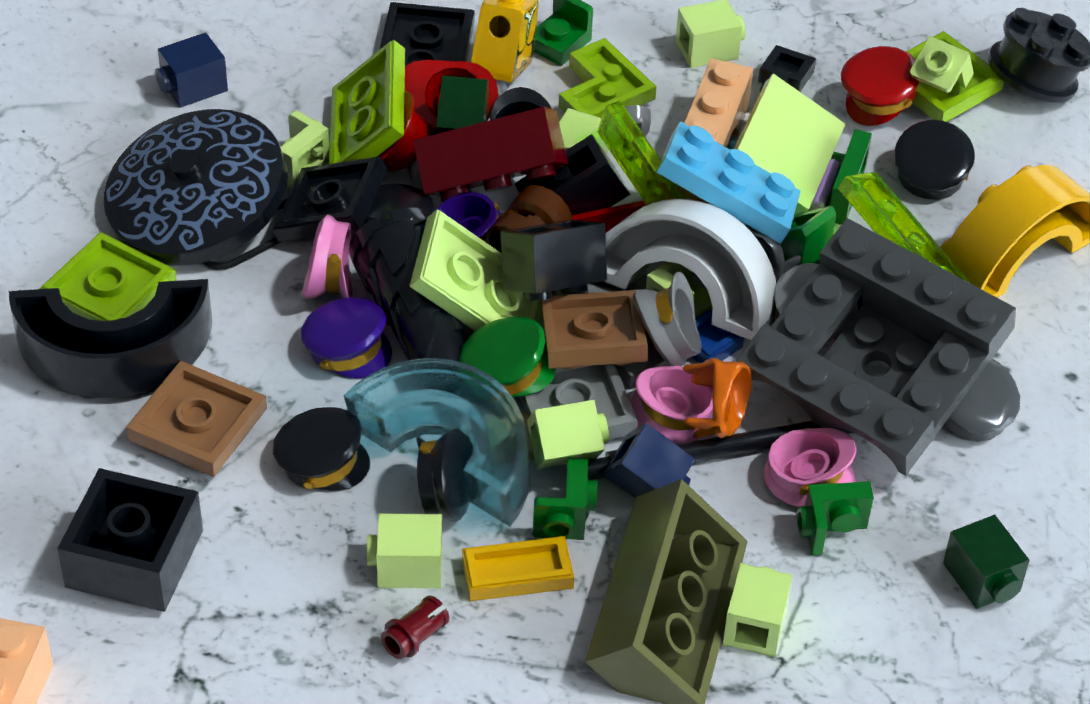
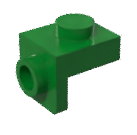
[533,458,598,540]

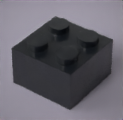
[57,468,203,612]

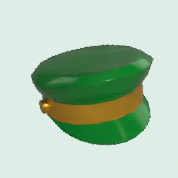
[459,317,556,398]

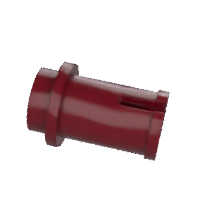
[381,595,450,659]

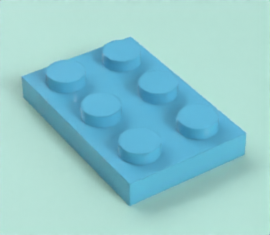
[657,121,801,244]

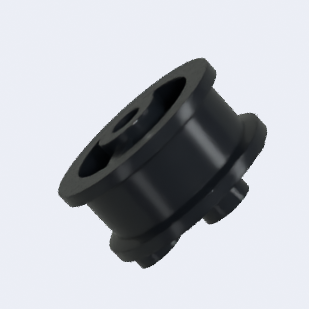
[988,8,1090,102]

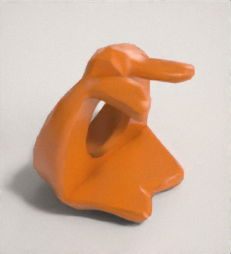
[682,358,752,439]

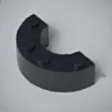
[9,279,212,399]

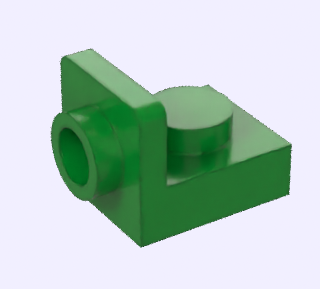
[533,0,593,66]
[797,481,874,555]

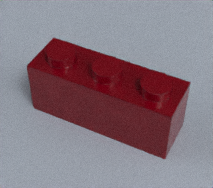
[413,107,568,202]

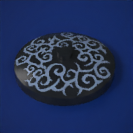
[104,109,288,265]

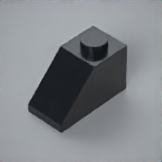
[514,134,631,215]

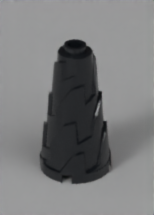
[349,208,467,393]

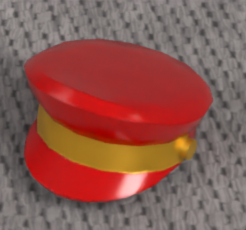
[841,46,919,126]

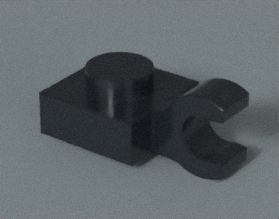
[758,45,816,92]

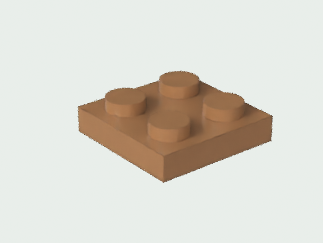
[541,290,648,369]
[126,361,267,477]

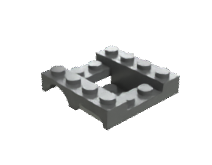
[736,218,1016,476]

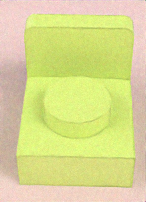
[910,36,974,93]
[280,110,329,189]

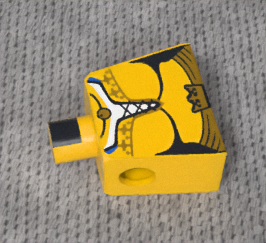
[471,0,539,83]

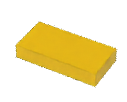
[462,536,575,601]

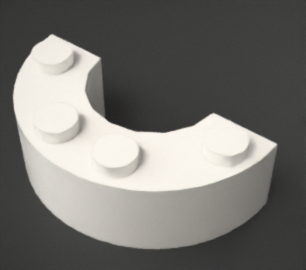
[605,199,777,340]

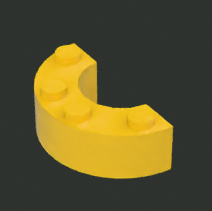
[936,165,1090,298]

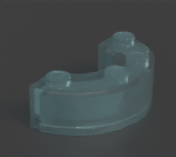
[343,359,531,527]

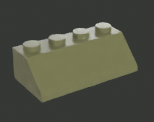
[585,479,748,704]

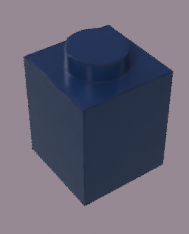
[155,32,228,108]
[603,423,695,498]

